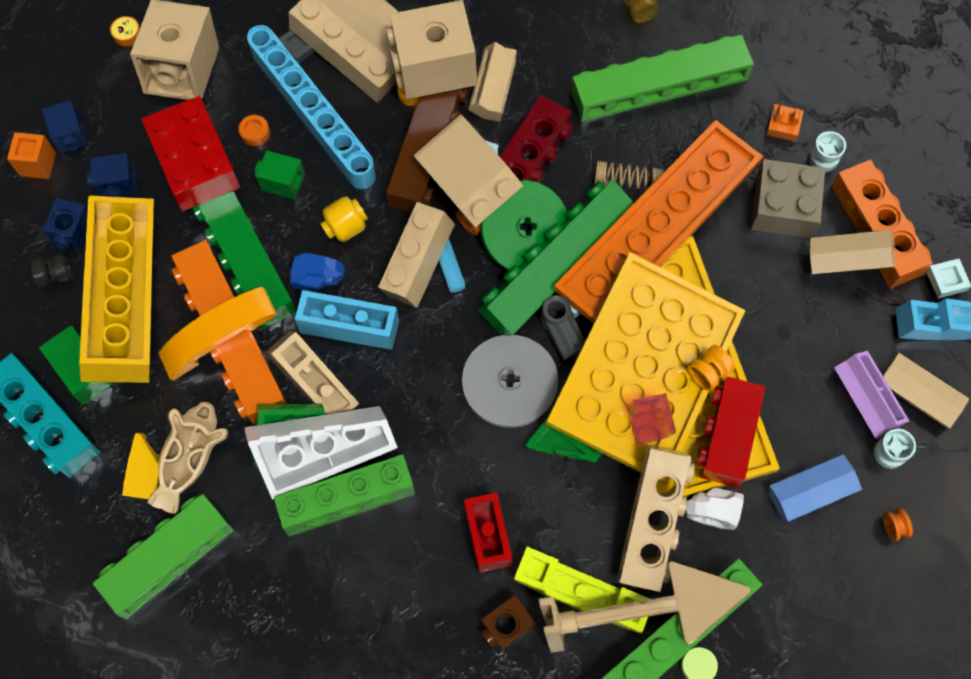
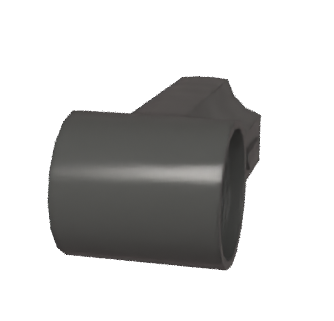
[540,295,585,362]

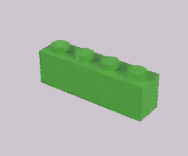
[92,494,234,619]

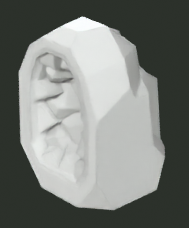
[685,487,744,530]

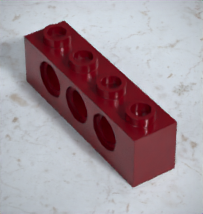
[500,95,573,183]

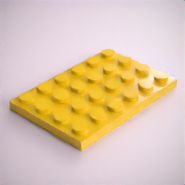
[545,252,745,485]

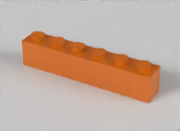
[171,240,287,425]

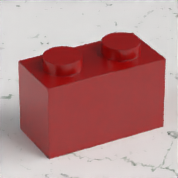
[464,493,512,573]

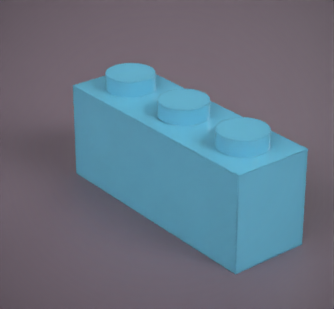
[295,290,399,350]

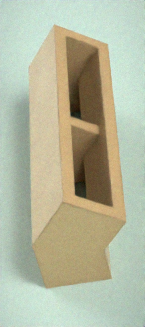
[468,42,517,122]
[810,230,896,274]
[882,353,969,429]

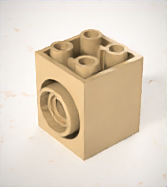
[130,0,219,100]
[386,0,477,99]

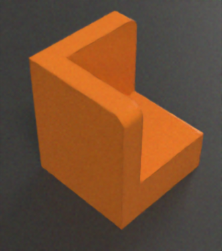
[7,132,56,179]

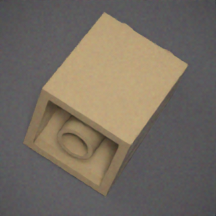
[414,114,523,227]

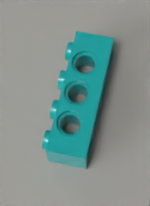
[0,353,100,478]

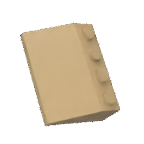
[289,0,398,103]

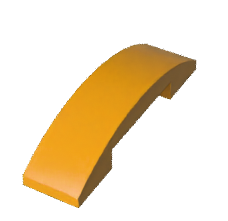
[158,287,278,381]

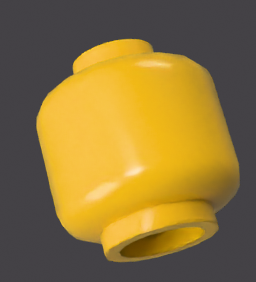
[320,196,368,242]

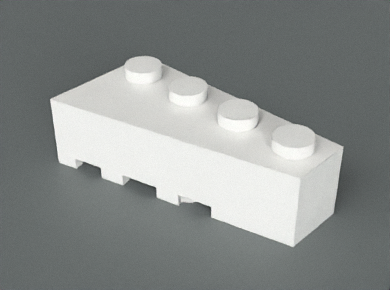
[244,406,397,500]

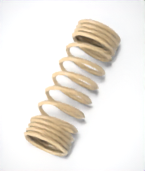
[594,161,664,190]

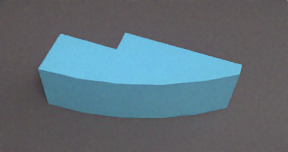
[895,299,971,340]

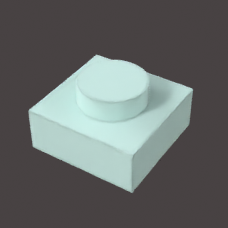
[926,258,971,298]

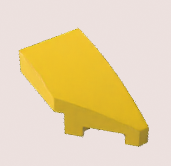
[122,432,160,499]

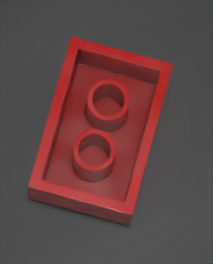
[141,95,240,212]

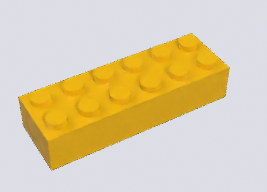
[79,196,154,383]

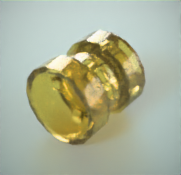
[624,0,660,23]

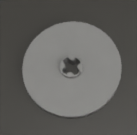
[462,335,558,428]

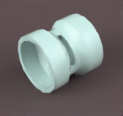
[809,131,846,172]
[873,428,916,469]

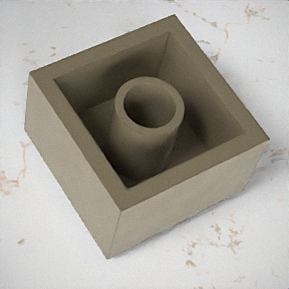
[751,159,825,239]

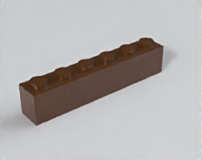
[386,61,478,213]

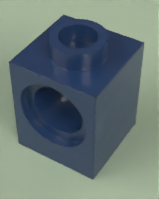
[42,100,89,154]
[87,153,137,197]
[43,198,88,250]

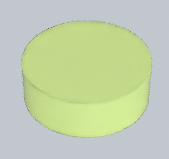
[681,647,718,679]

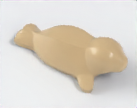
[148,402,228,514]

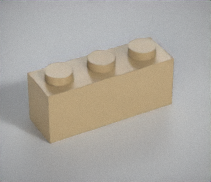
[378,202,455,308]

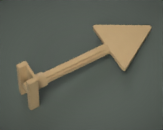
[539,561,751,653]

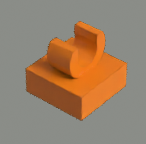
[766,104,804,142]

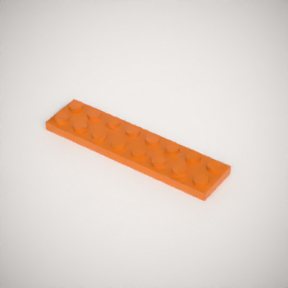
[554,120,764,324]

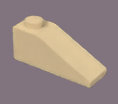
[265,331,359,415]

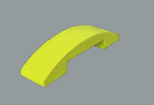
[514,547,652,633]

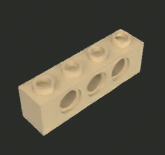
[618,444,695,592]

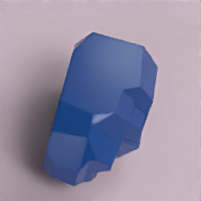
[290,253,345,291]

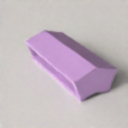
[834,351,909,439]

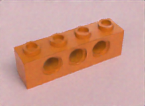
[831,160,933,289]

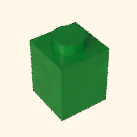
[254,150,305,199]

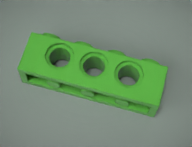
[274,454,416,537]

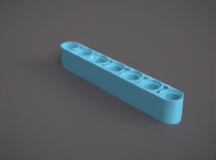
[247,25,376,189]

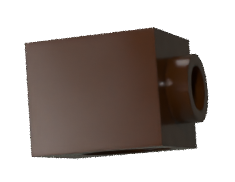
[480,595,536,652]

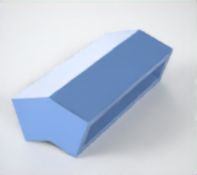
[769,454,862,522]

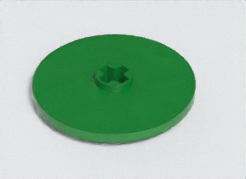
[480,181,568,270]

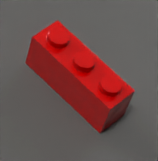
[697,376,766,488]

